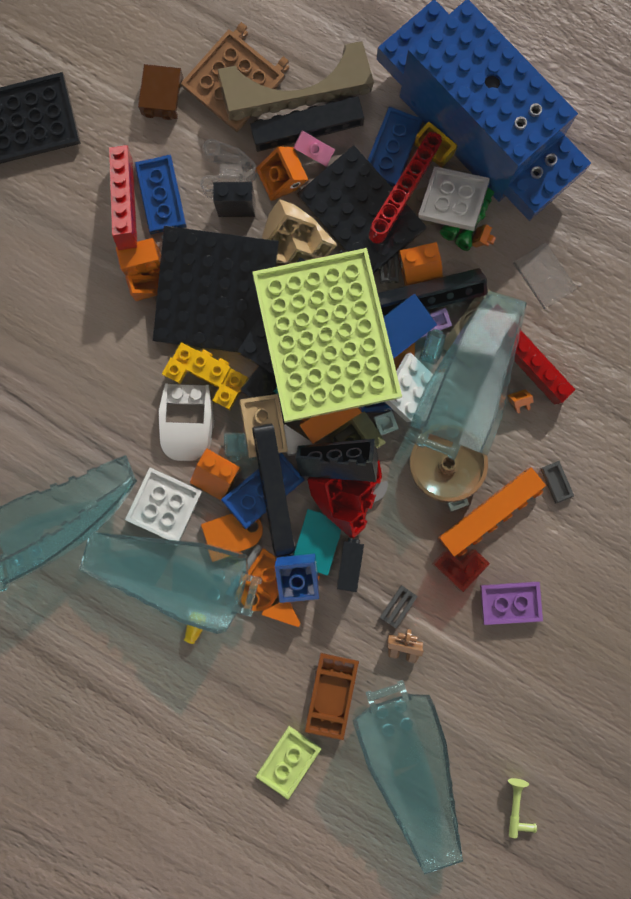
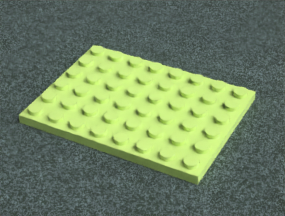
[253,248,402,423]

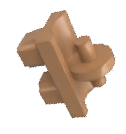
[387,629,424,663]

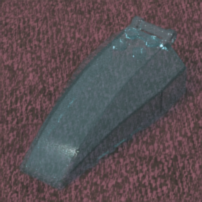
[410,291,527,460]
[0,455,137,592]
[79,532,262,634]
[353,680,463,875]

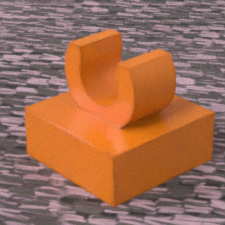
[472,224,496,248]
[508,389,534,414]

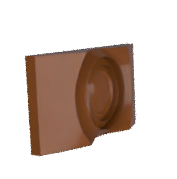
[305,653,359,740]

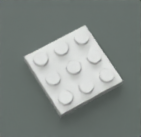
[418,167,490,231]
[125,468,203,544]

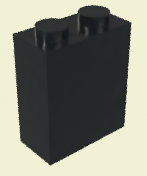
[213,182,255,217]
[336,538,364,592]

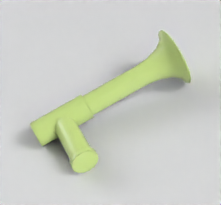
[508,778,537,838]

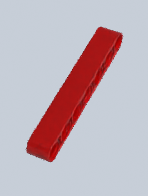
[369,132,442,243]

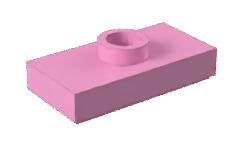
[293,131,335,167]

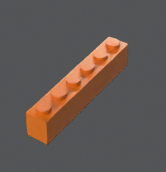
[438,467,546,557]

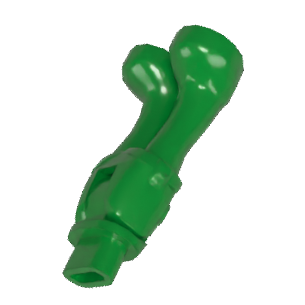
[440,188,494,251]

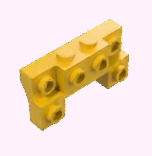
[162,342,248,411]

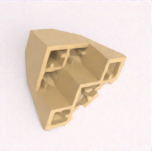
[262,199,337,267]

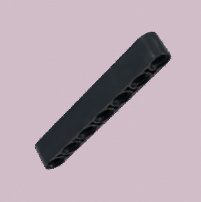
[252,423,295,557]

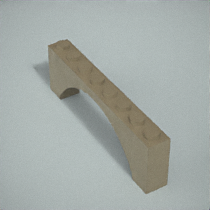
[218,41,374,120]

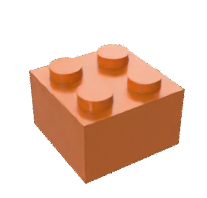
[115,238,161,276]

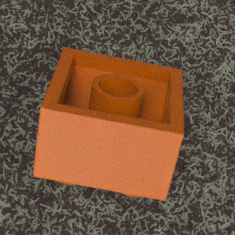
[256,147,308,201]
[398,242,443,286]
[190,448,242,500]

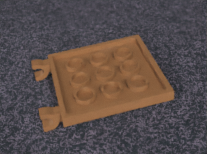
[181,22,289,132]

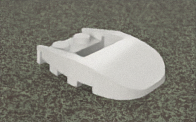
[159,383,215,461]

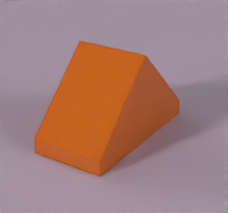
[125,275,159,301]
[262,602,301,627]

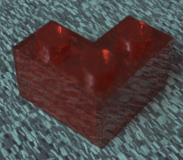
[432,549,490,592]

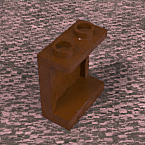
[138,64,184,120]

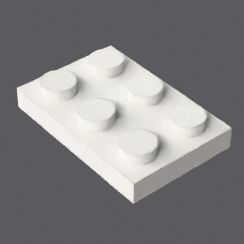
[385,353,435,422]

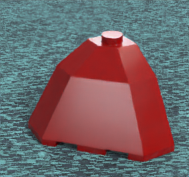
[307,460,382,538]

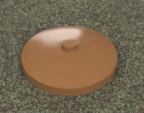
[410,425,488,503]

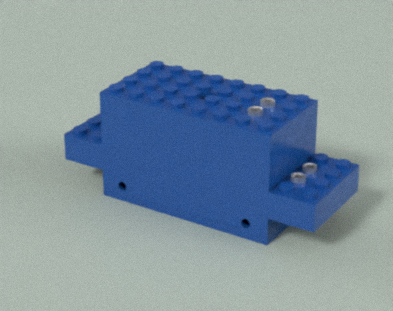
[376,0,591,221]

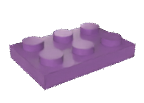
[480,581,543,625]

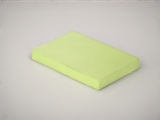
[256,726,321,799]

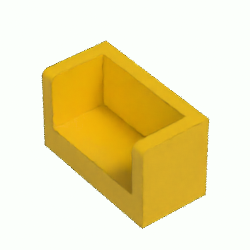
[414,122,457,168]

